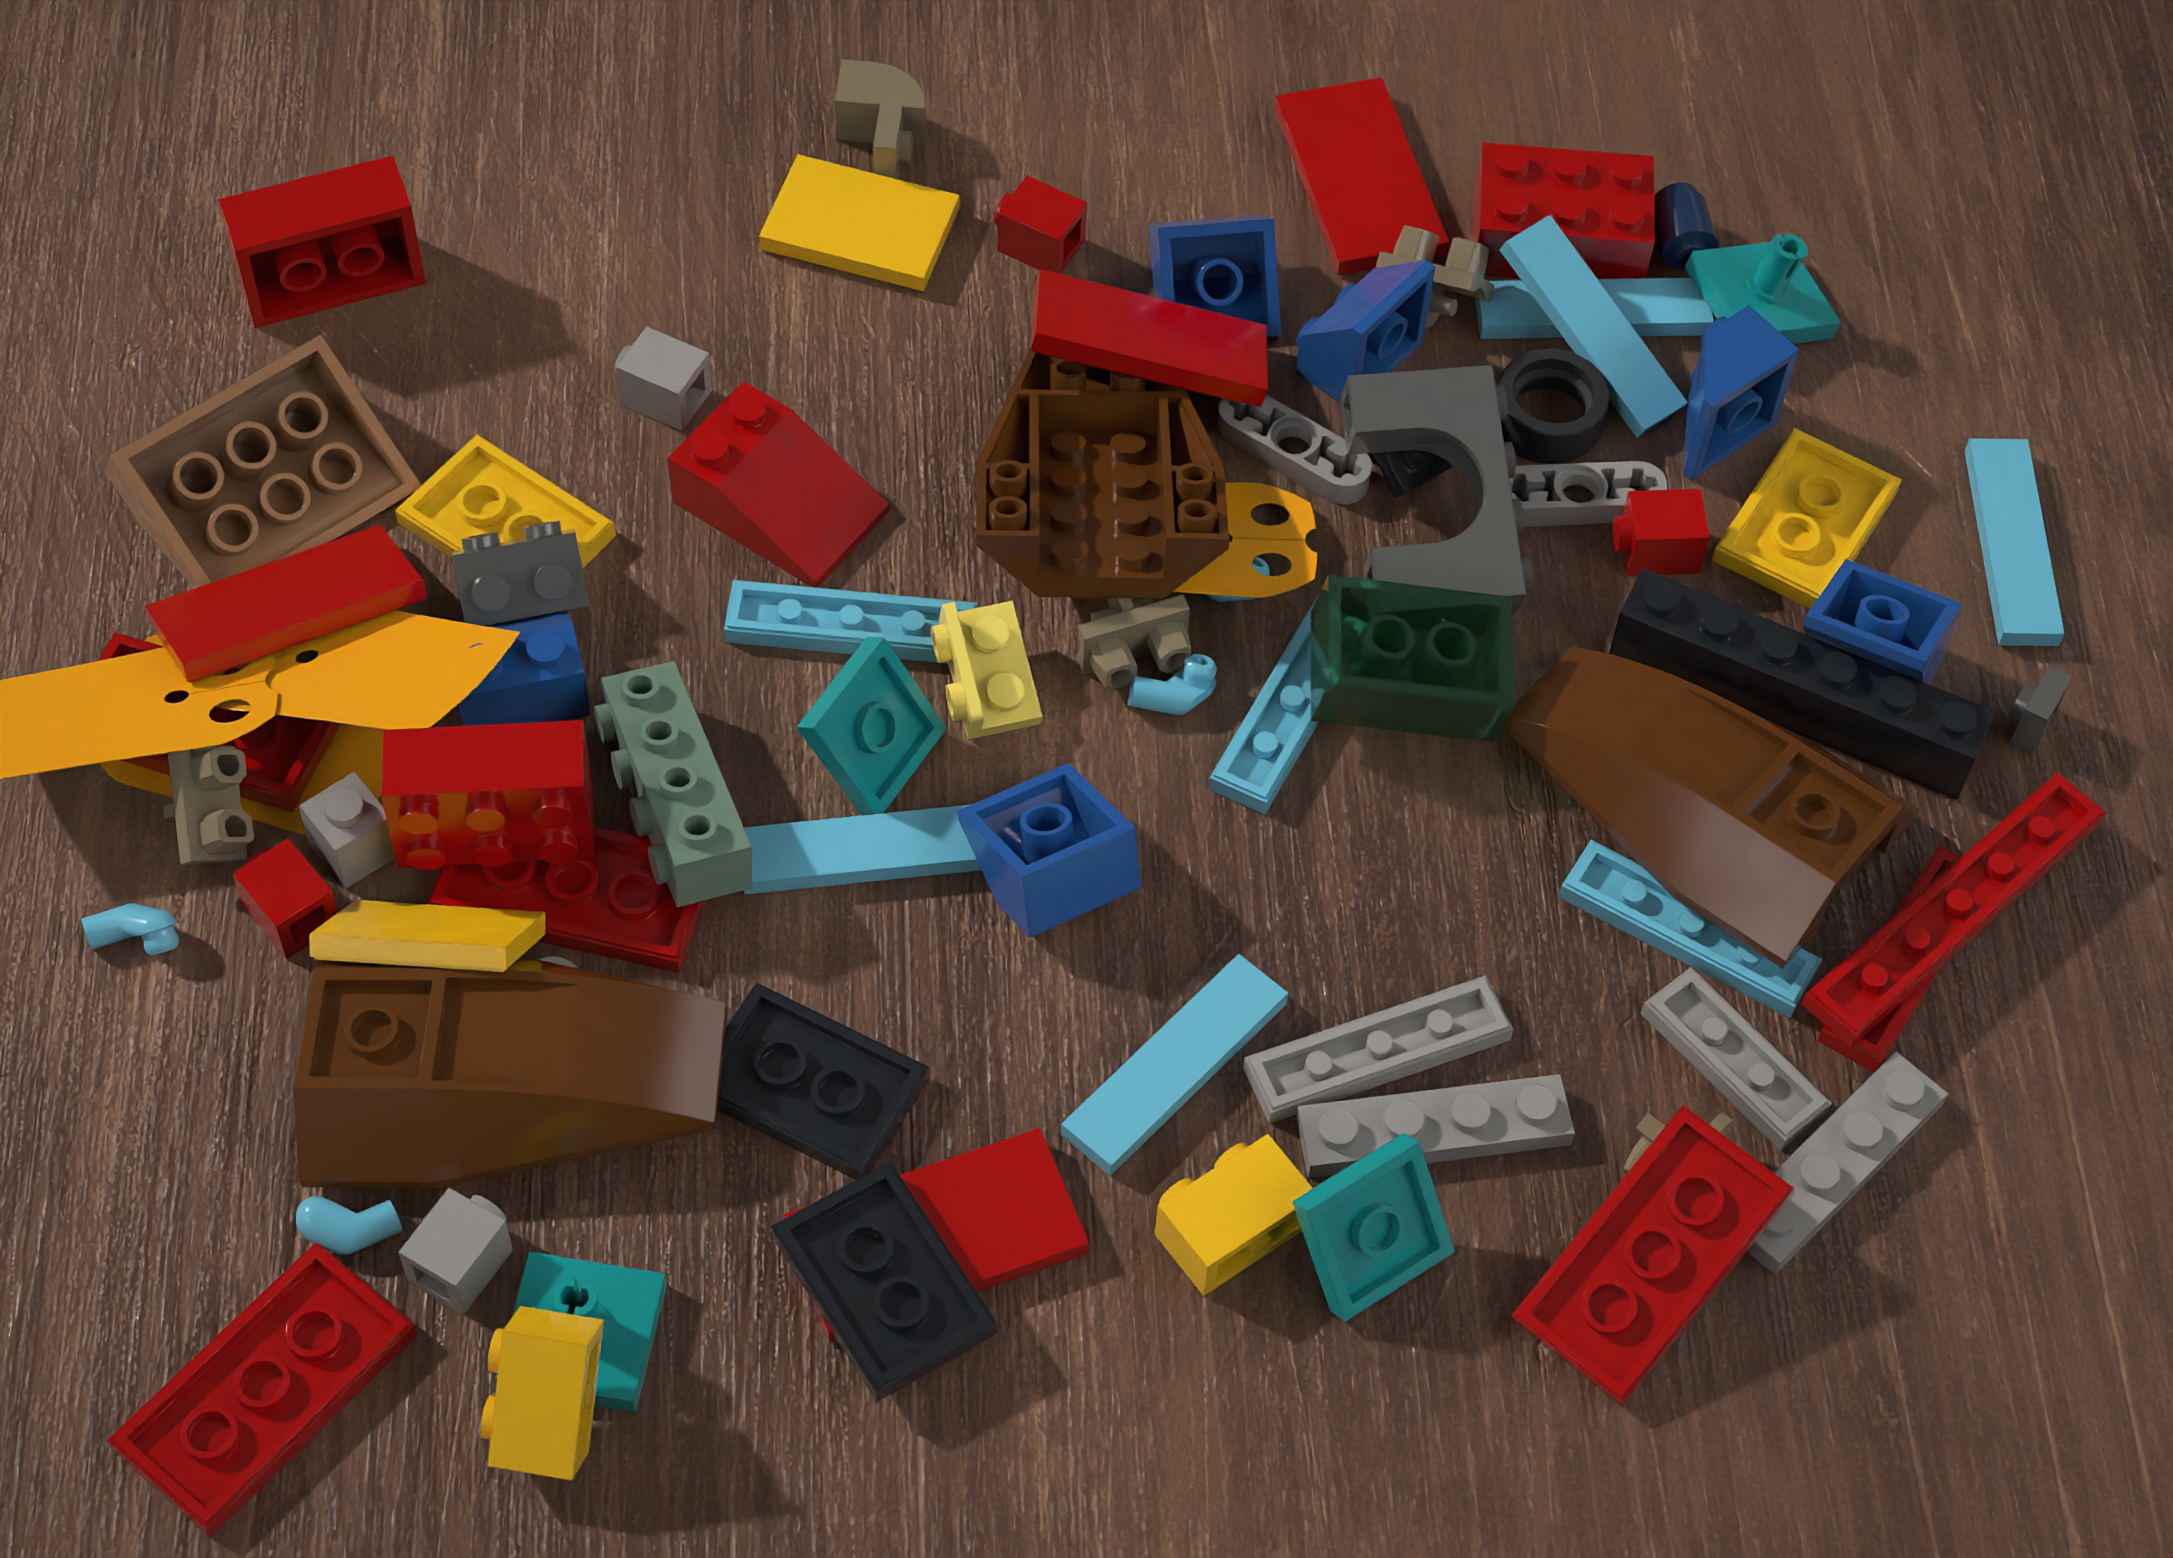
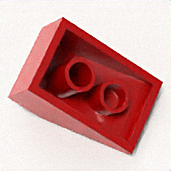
[667,381,890,588]

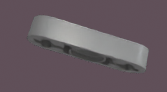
[1217,395,1372,504]
[1509,461,1667,527]

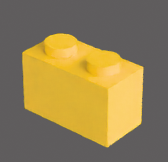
[1155,1134,1313,1296]
[480,1306,604,1480]

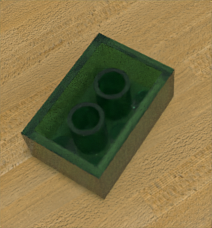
[1311,574,1515,742]

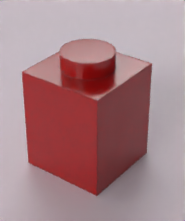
[994,175,1087,274]
[1612,489,1710,576]
[232,838,338,960]

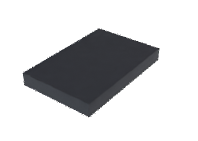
[718,982,930,1180]
[771,1161,998,1402]

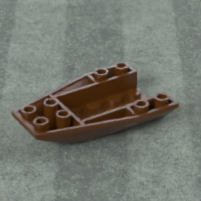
[976,346,1229,599]
[1500,647,1920,969]
[293,956,728,1188]

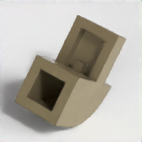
[835,59,926,179]

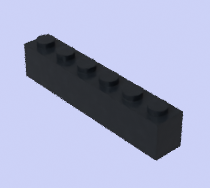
[1609,568,1996,800]

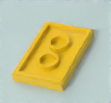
[759,154,960,292]
[1712,428,1902,609]
[395,434,616,568]
[309,900,545,972]

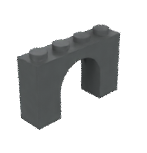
[1340,365,1533,626]

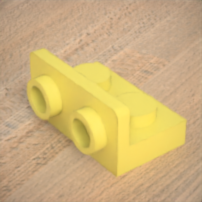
[931,601,1043,739]

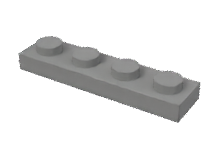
[1748,1052,1948,1275]
[1296,1074,1575,1178]

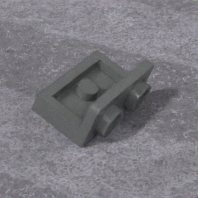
[451,520,590,626]

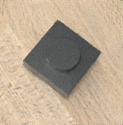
[2009,665,2073,754]

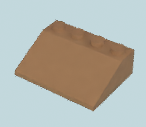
[105,334,422,589]

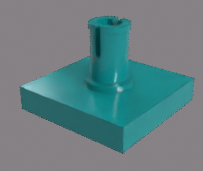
[1685,234,1841,344]
[797,637,947,816]
[1292,1132,1455,1322]
[495,1252,667,1413]

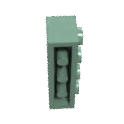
[593,661,752,907]

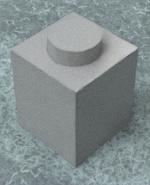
[614,326,712,431]
[299,772,395,889]
[399,1188,513,1315]

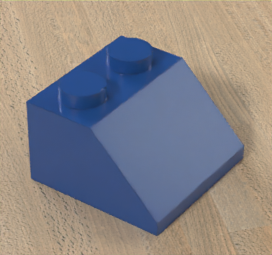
[1149,214,1281,337]
[1296,260,1436,404]
[1683,305,1799,481]
[1803,559,1963,684]
[458,610,591,726]
[958,763,1141,938]

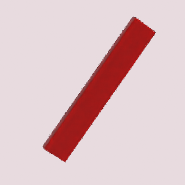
[1802,772,2107,1048]

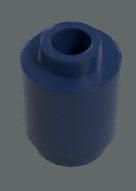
[1654,183,1718,270]

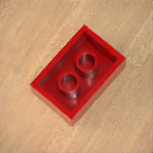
[1473,142,1655,279]
[218,155,426,328]
[381,720,595,870]

